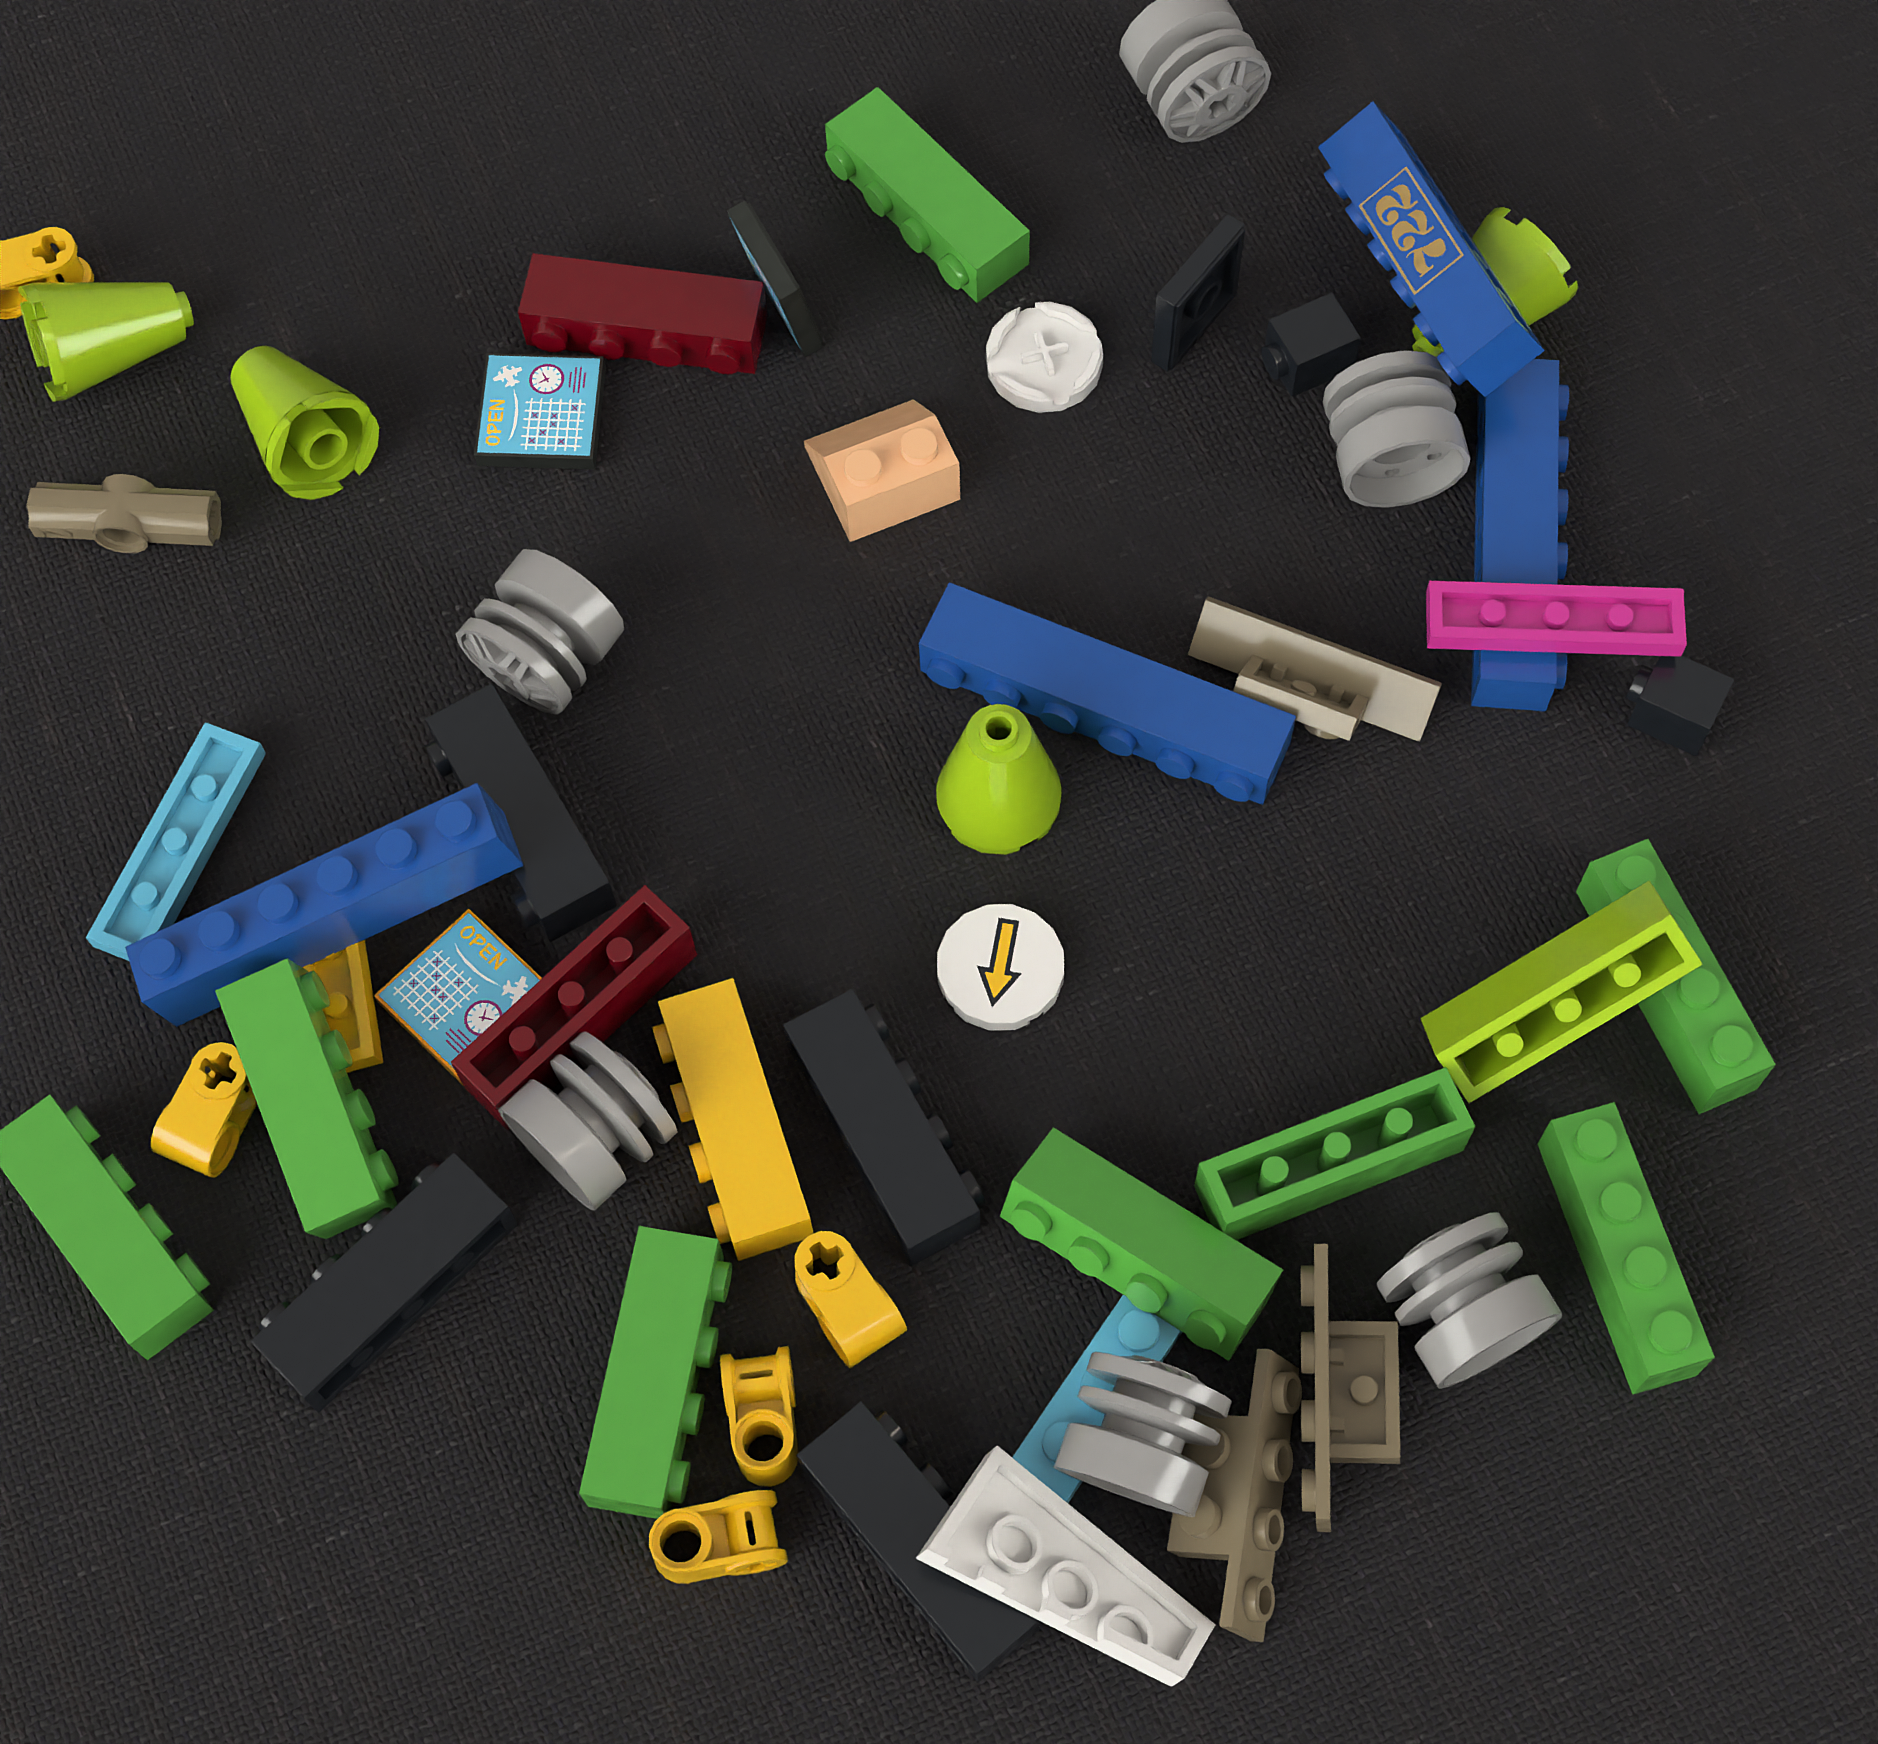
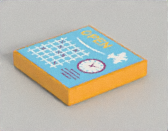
[374,909,542,1085]

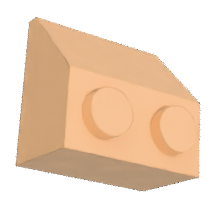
[804,399,960,542]

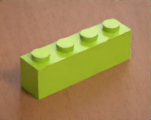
[1420,880,1703,1103]

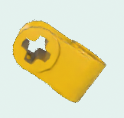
[0,227,94,319]
[151,1042,257,1178]
[795,1231,907,1368]
[720,1346,798,1487]
[649,1490,788,1584]

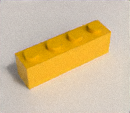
[652,978,814,1261]

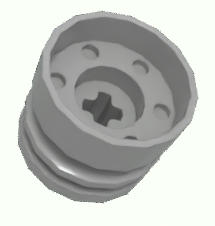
[1119,0,1271,143]
[1323,350,1470,508]
[456,549,624,714]
[498,1031,677,1211]
[1377,1212,1562,1389]
[1053,1352,1232,1517]

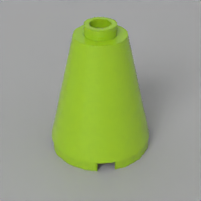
[1412,207,1578,357]
[18,282,194,402]
[230,346,379,500]
[936,704,1062,855]

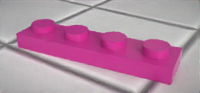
[1426,581,1687,657]

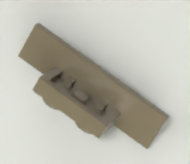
[1188,596,1442,742]
[1301,1244,1400,1532]
[1167,1349,1302,1642]

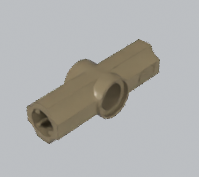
[27,474,222,553]

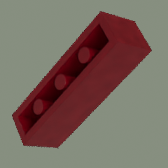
[518,253,768,374]
[451,885,697,1131]

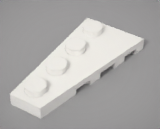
[916,1446,1215,1687]

